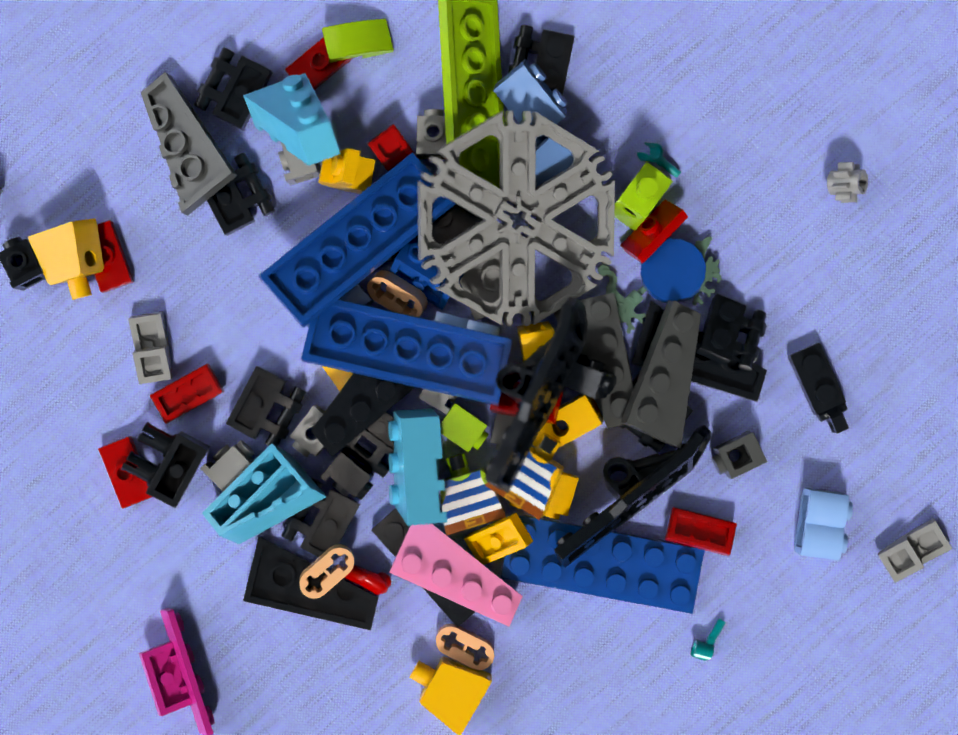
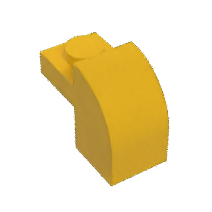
[318,148,375,194]

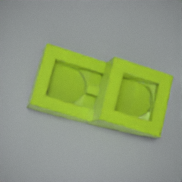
[322,19,394,63]

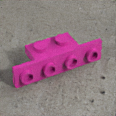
[139,608,215,735]

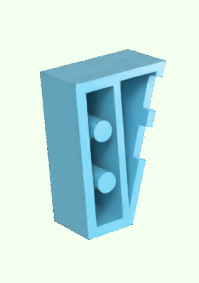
[243,73,340,166]
[388,408,447,526]
[202,443,327,544]

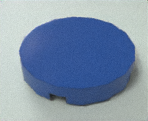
[640,238,706,303]

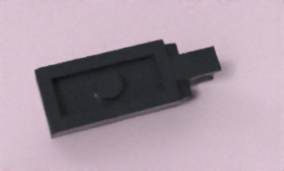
[788,343,849,434]

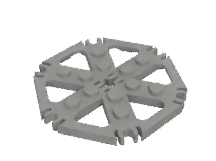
[418,111,615,326]

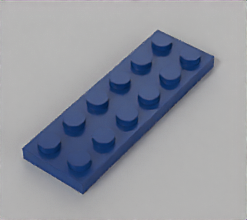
[258,152,456,328]
[301,300,513,406]
[501,513,705,614]

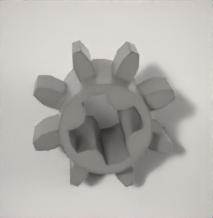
[827,162,868,203]

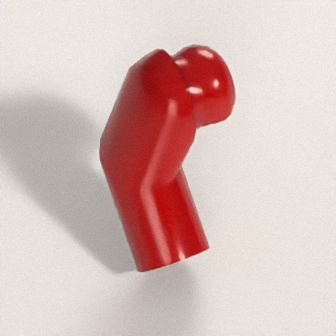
[344,565,392,595]

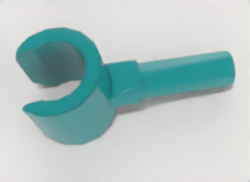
[637,142,681,178]
[691,619,726,661]

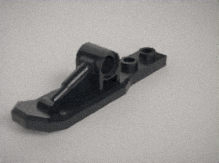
[484,296,588,493]
[554,425,711,568]

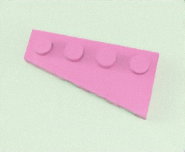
[389,524,523,627]

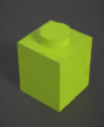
[440,403,489,453]

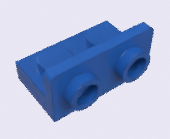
[390,237,465,310]

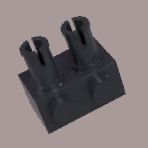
[121,422,210,508]

